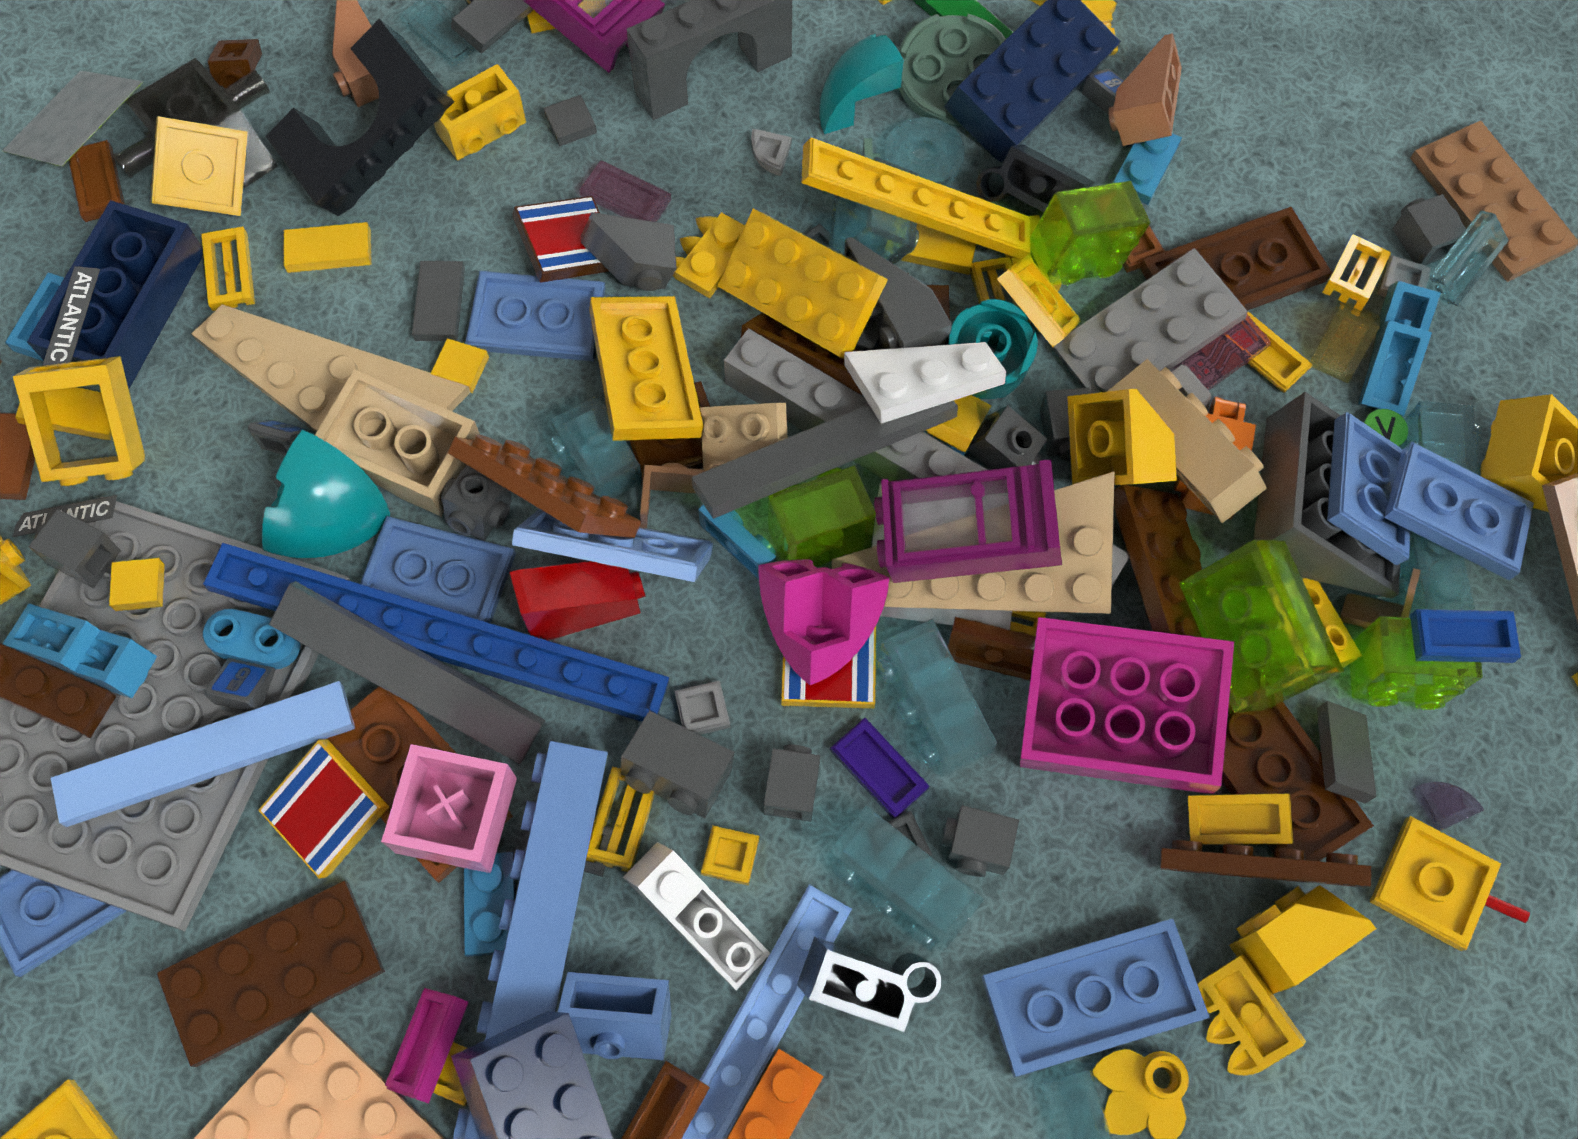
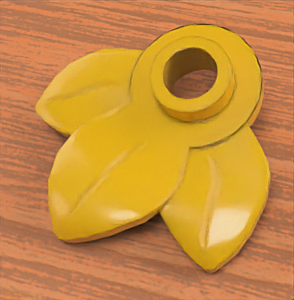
[1092,1049,1189,1139]

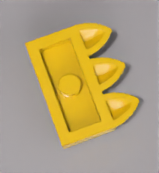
[672,212,745,298]
[1198,953,1306,1076]

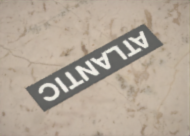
[42,266,100,366]
[13,495,117,537]

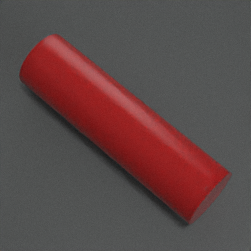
[1485,895,1530,923]

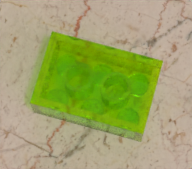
[1179,540,1344,713]

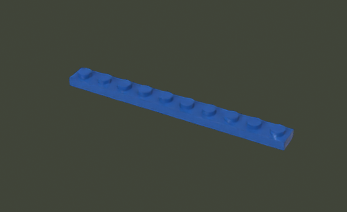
[203,543,669,722]

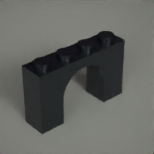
[265,19,455,216]

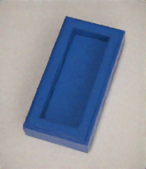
[1410,609,1521,663]

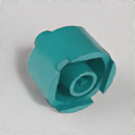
[947,299,1038,399]

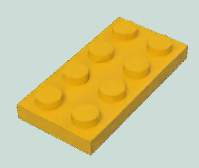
[717,209,888,358]
[589,296,704,441]

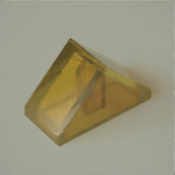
[1310,301,1380,383]

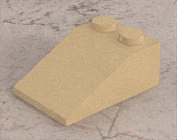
[315,369,480,517]

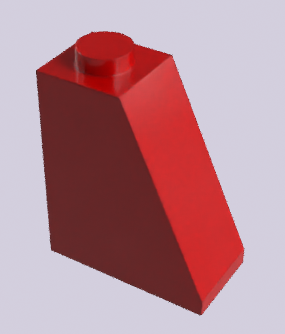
[510,561,646,641]

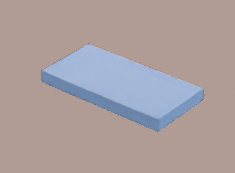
[512,509,713,582]

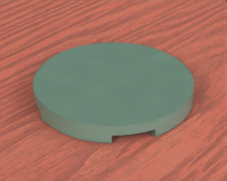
[899,14,1006,126]

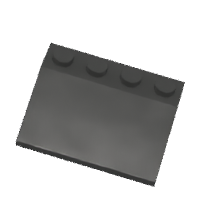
[1252,392,1400,599]

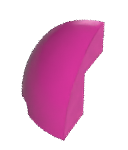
[758,559,889,685]

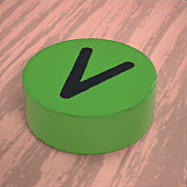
[1363,409,1408,447]

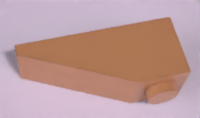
[332,0,379,107]
[1109,33,1182,146]

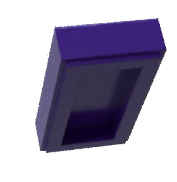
[830,718,930,819]

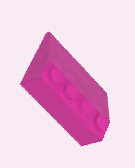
[1020,617,1234,794]

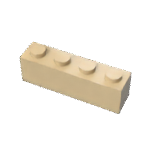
[1108,359,1267,523]

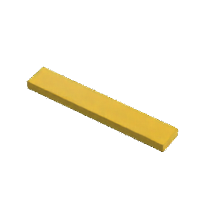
[801,137,1030,260]

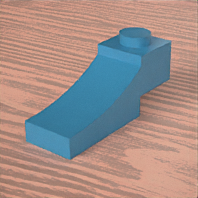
[1358,281,1441,416]
[3,603,158,698]

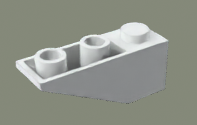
[623,842,770,991]

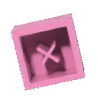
[381,744,517,873]

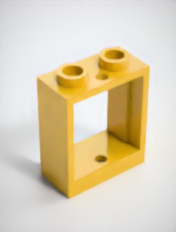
[13,356,145,486]

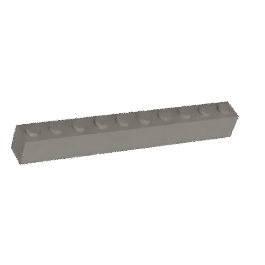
[724,328,1130,586]

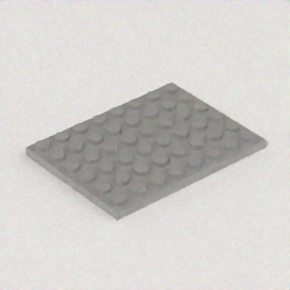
[0,496,351,932]

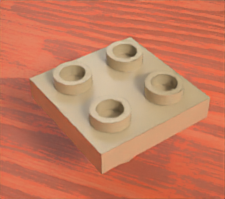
[700,403,790,495]

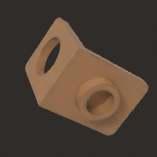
[640,463,705,528]
[1340,568,1421,636]

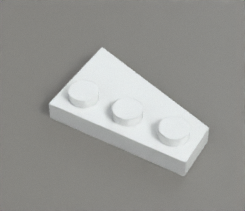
[844,342,1006,424]

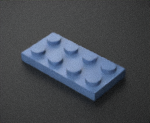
[981,918,1210,1078]

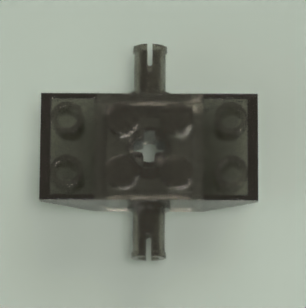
[113,58,278,189]

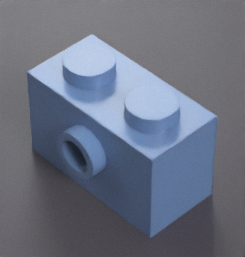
[558,972,671,1060]

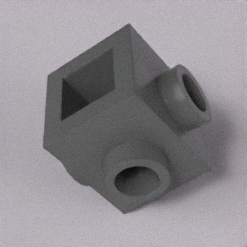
[440,465,512,541]

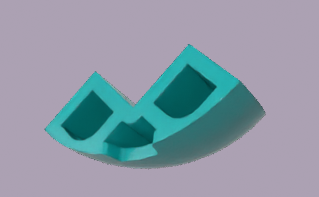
[819,34,904,134]
[262,430,390,558]

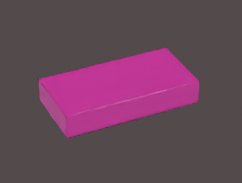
[385,988,468,1104]

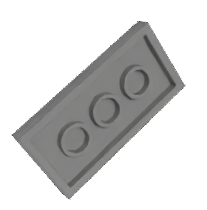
[1052,248,1248,393]

